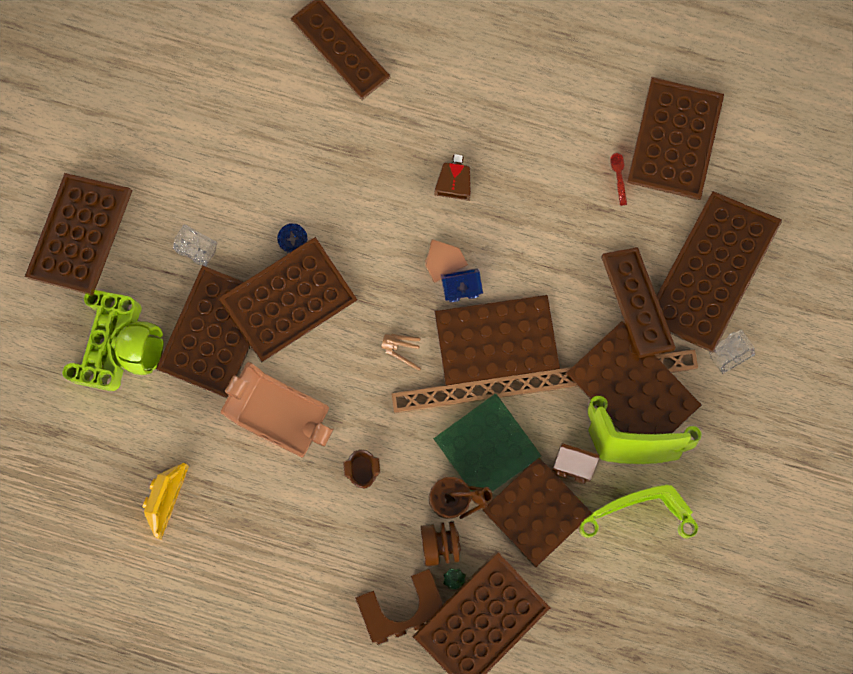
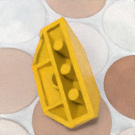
[143,463,189,540]

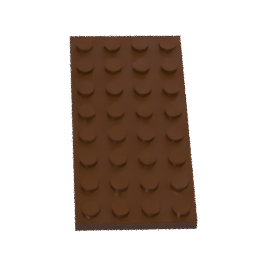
[657,191,782,353]

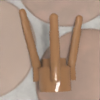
[381,334,421,371]

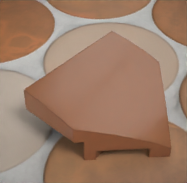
[425,239,468,283]

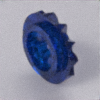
[277,224,308,253]

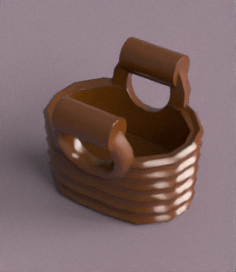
[343,449,381,489]

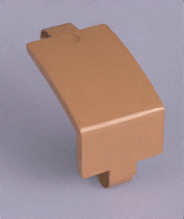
[220,362,334,458]

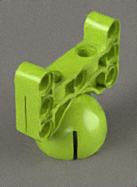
[62,290,164,391]

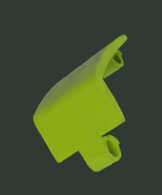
[587,396,702,464]
[579,485,698,539]

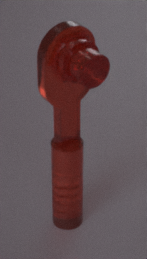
[610,153,627,206]

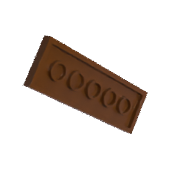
[291,0,390,100]
[601,247,676,358]

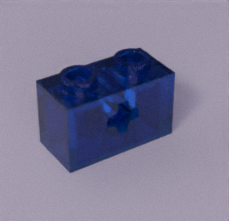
[440,268,483,303]

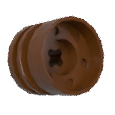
[429,477,471,519]
[420,521,461,567]

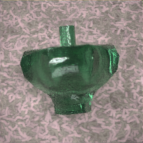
[443,568,466,590]

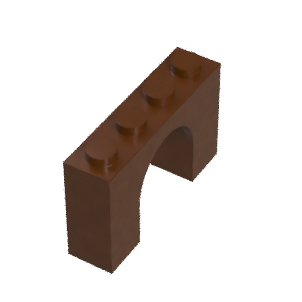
[355,569,443,645]

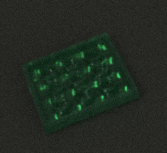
[433,393,542,492]

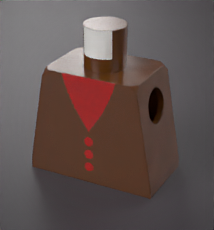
[434,155,471,201]

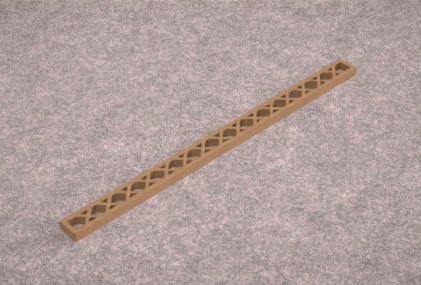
[392,349,698,414]

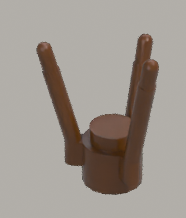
[451,486,493,519]

